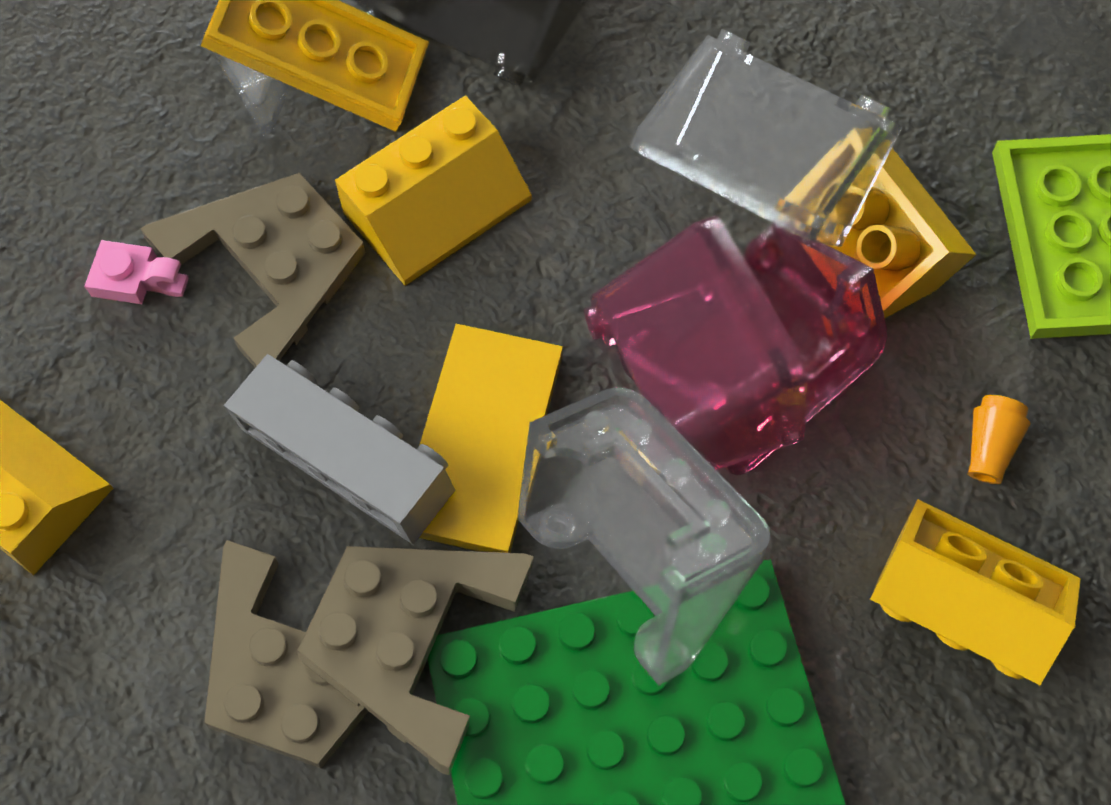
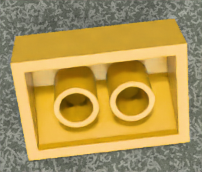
[335,95,532,286]
[778,128,977,324]
[0,400,114,575]
[870,499,1081,685]

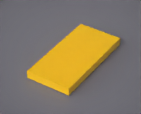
[201,0,429,132]
[419,324,563,553]

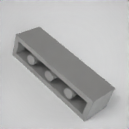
[223,354,455,545]

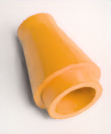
[967,395,1031,484]

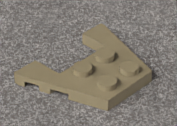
[141,173,366,368]
[204,540,368,769]
[298,546,534,775]

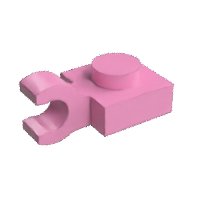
[84,240,189,305]

